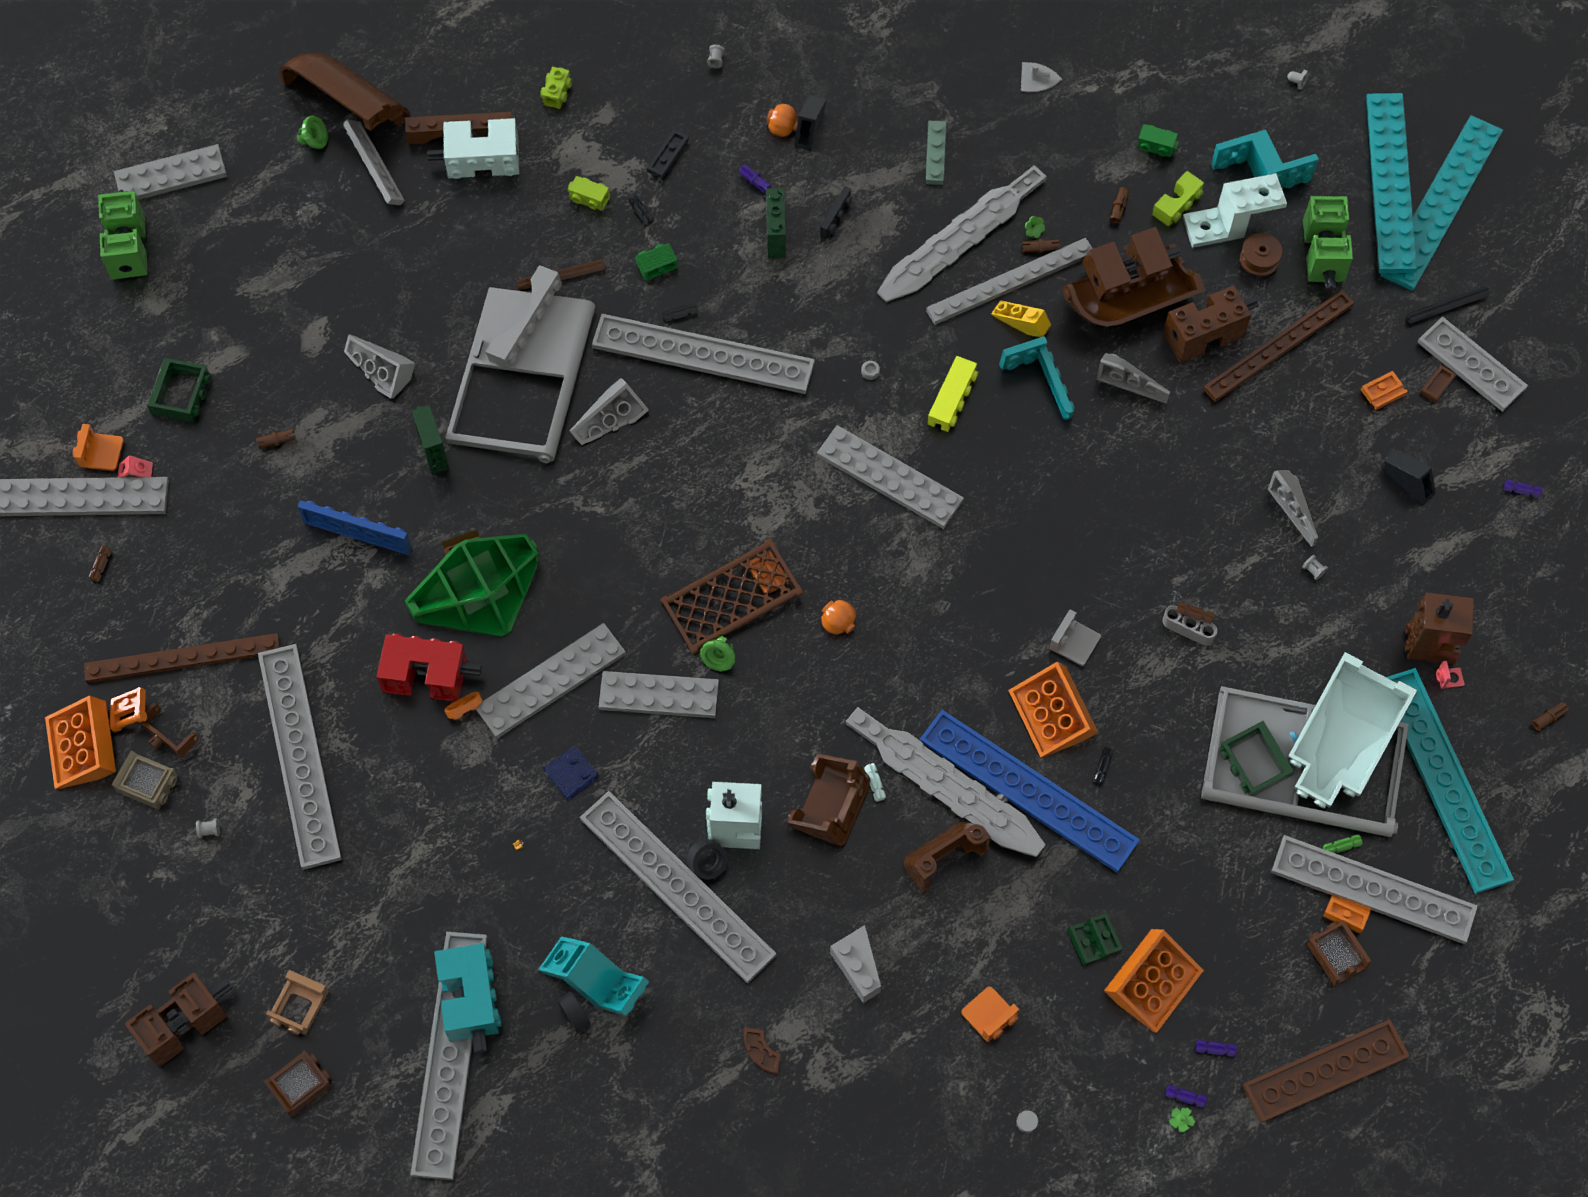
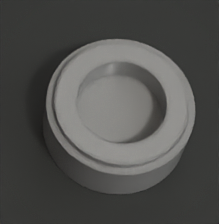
[861,361,880,380]
[1017,1111,1038,1133]

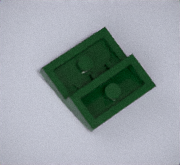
[1067,913,1123,966]

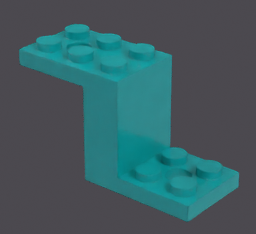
[1211,130,1319,194]
[538,936,649,1016]

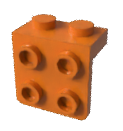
[73,424,124,471]
[961,987,1019,1042]

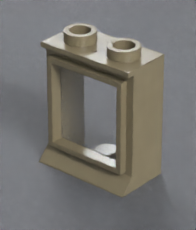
[112,750,178,810]

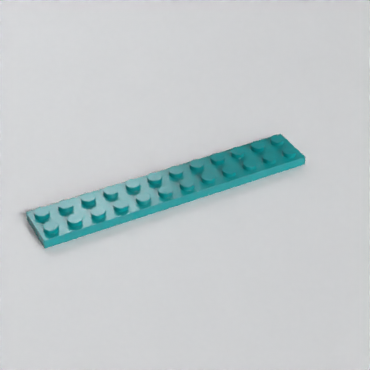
[1366,93,1417,273]
[1380,115,1503,291]
[1386,668,1514,894]

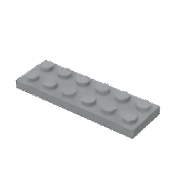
[114,144,227,200]
[1417,316,1528,412]
[599,671,719,718]

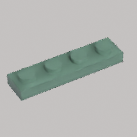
[926,121,946,185]

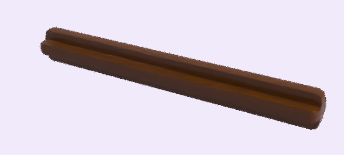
[517,259,605,291]

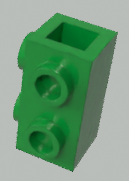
[1137,124,1179,158]

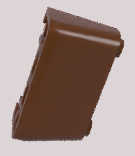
[787,753,870,846]
[903,822,991,894]

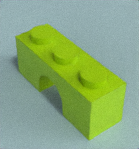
[1152,171,1204,227]

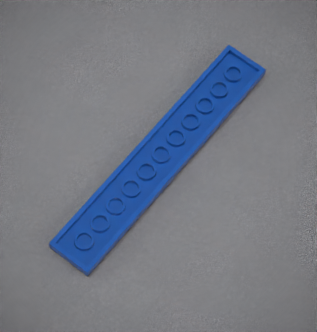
[920,710,1140,873]

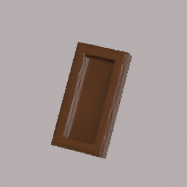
[1420,365,1457,403]

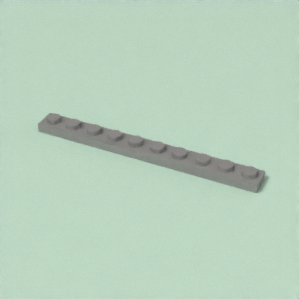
[926,238,1093,325]

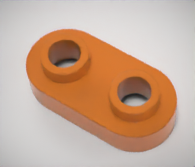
[444,692,483,720]

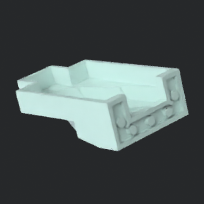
[1287,652,1417,808]

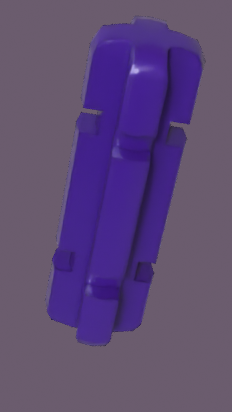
[1504,480,1542,498]
[1196,1040,1237,1057]
[1165,1085,1207,1108]

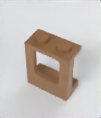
[266,970,329,1035]

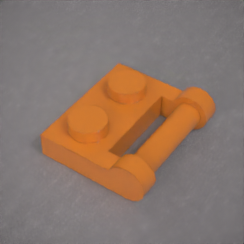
[110,687,147,732]

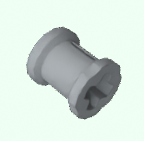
[707,44,724,68]
[1302,555,1328,580]
[196,818,220,838]

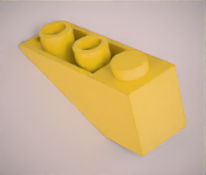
[991,301,1051,337]

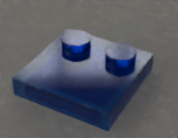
[543,745,599,799]

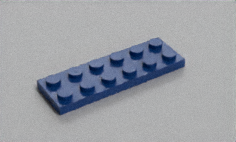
[298,500,412,555]

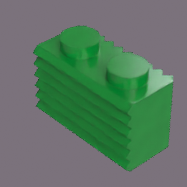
[636,243,678,281]

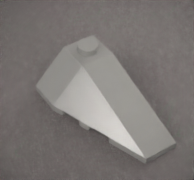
[344,335,415,398]
[1097,353,1170,404]
[569,378,649,445]
[1268,470,1318,547]

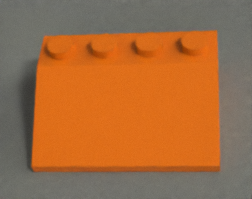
[1008,661,1099,758]
[45,696,116,789]
[1104,929,1204,1033]

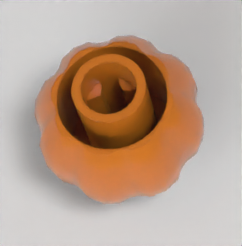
[766,104,798,137]
[821,600,856,634]

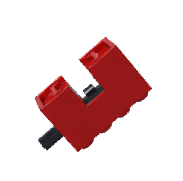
[376,633,482,702]

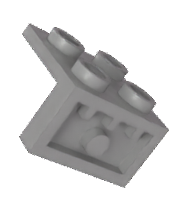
[1049,609,1101,666]

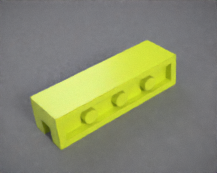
[927,356,978,432]

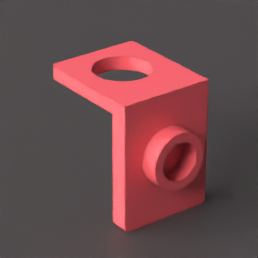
[118,455,153,478]
[1436,661,1465,689]

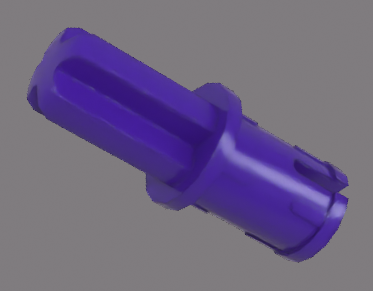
[739,165,772,194]

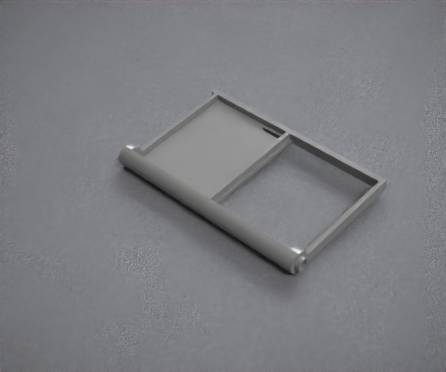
[445,287,595,463]
[1201,686,1409,837]

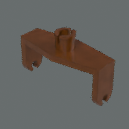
[139,703,199,758]

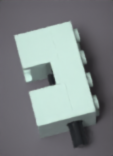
[428,118,519,179]
[706,782,762,849]

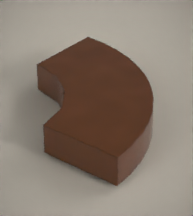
[743,1027,781,1075]

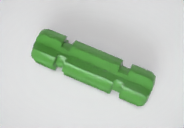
[1323,835,1362,853]

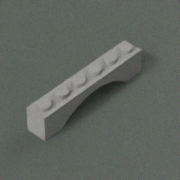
[486,265,561,369]

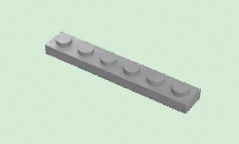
[343,120,405,205]

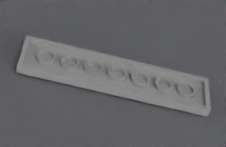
[817,425,964,529]
[475,623,626,739]

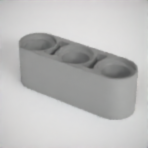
[1162,605,1217,646]

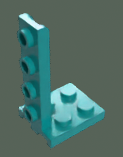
[999,336,1075,420]

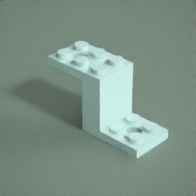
[1182,173,1287,248]

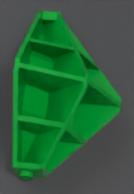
[405,534,539,637]

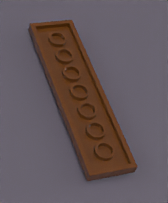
[1242,1019,1410,1123]

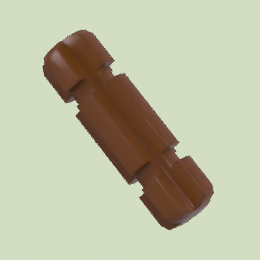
[89,546,111,582]
[1176,602,1214,624]

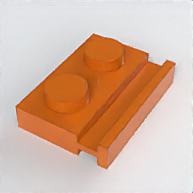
[1361,371,1408,410]
[749,551,789,595]
[1323,895,1371,934]

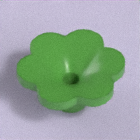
[1025,216,1045,238]

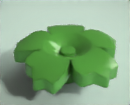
[1169,1107,1195,1133]

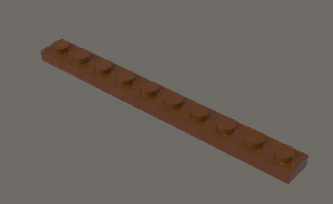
[1203,290,1354,402]
[84,633,280,683]

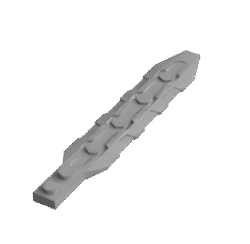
[877,165,1047,302]
[846,707,1046,857]

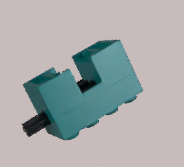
[434,943,501,1053]

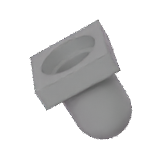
[1288,70,1308,90]

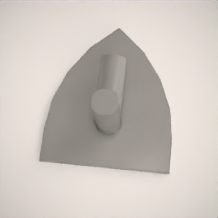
[1021,62,1062,92]

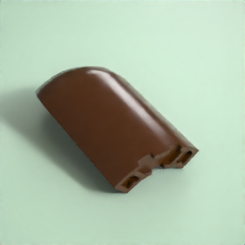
[279,53,411,131]
[1062,244,1206,327]

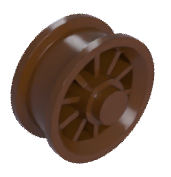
[1240,233,1283,276]

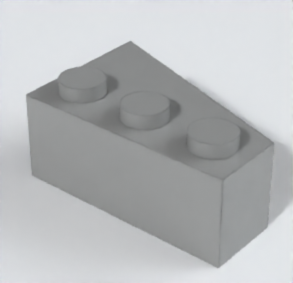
[830,925,881,1003]

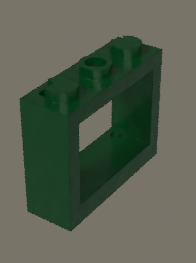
[766,188,786,258]
[147,358,211,422]
[411,405,449,474]
[1220,721,1294,797]

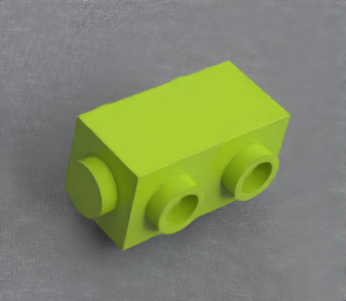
[540,67,572,109]
[568,176,610,211]

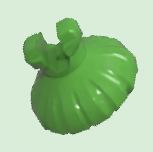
[297,116,328,149]
[700,636,735,672]

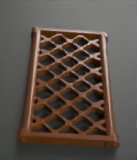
[660,538,804,655]

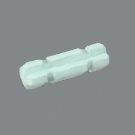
[864,764,886,802]

